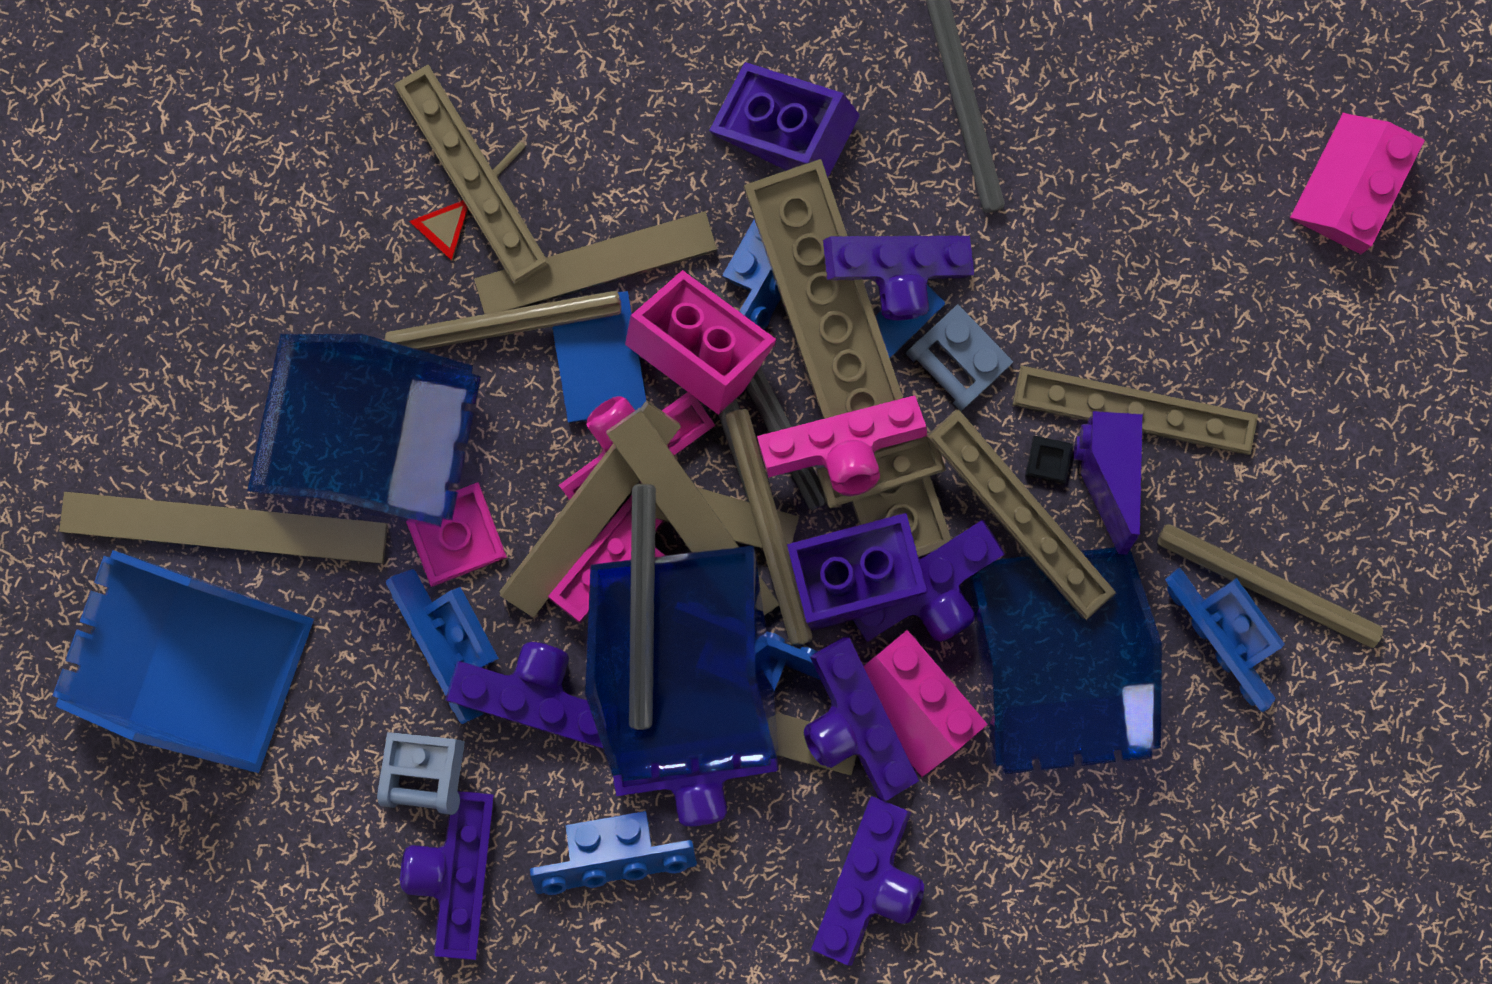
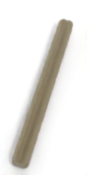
[385,291,622,355]
[726,409,813,645]
[1157,524,1383,648]

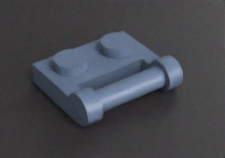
[905,304,1013,411]
[377,732,465,815]

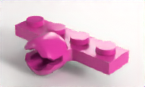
[559,392,715,500]
[757,395,927,496]
[548,495,674,624]

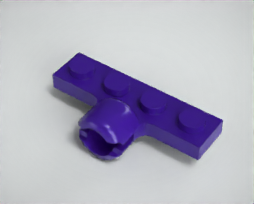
[823,236,974,320]
[853,520,1005,642]
[803,637,919,801]
[445,642,614,748]
[610,729,779,827]
[400,791,494,960]
[811,796,924,966]

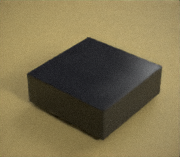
[1025,436,1073,484]

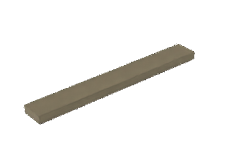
[59,492,388,564]

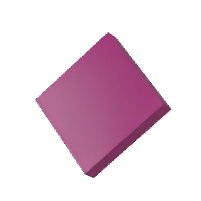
[402,482,507,587]

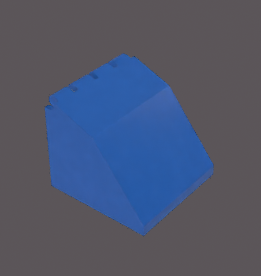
[52,550,314,773]

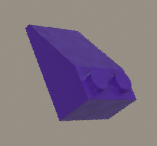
[709,62,860,178]
[1074,411,1143,555]
[787,513,928,631]

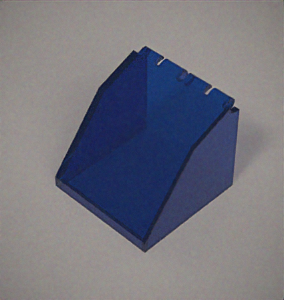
[247,334,481,527]
[585,546,778,781]
[970,547,1162,774]

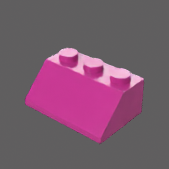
[1290,113,1425,254]
[625,270,776,415]
[864,630,988,777]

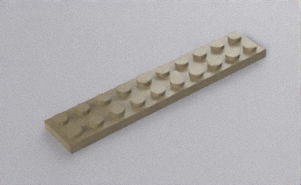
[743,159,952,557]

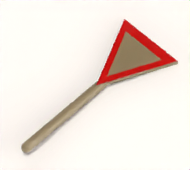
[409,142,525,261]

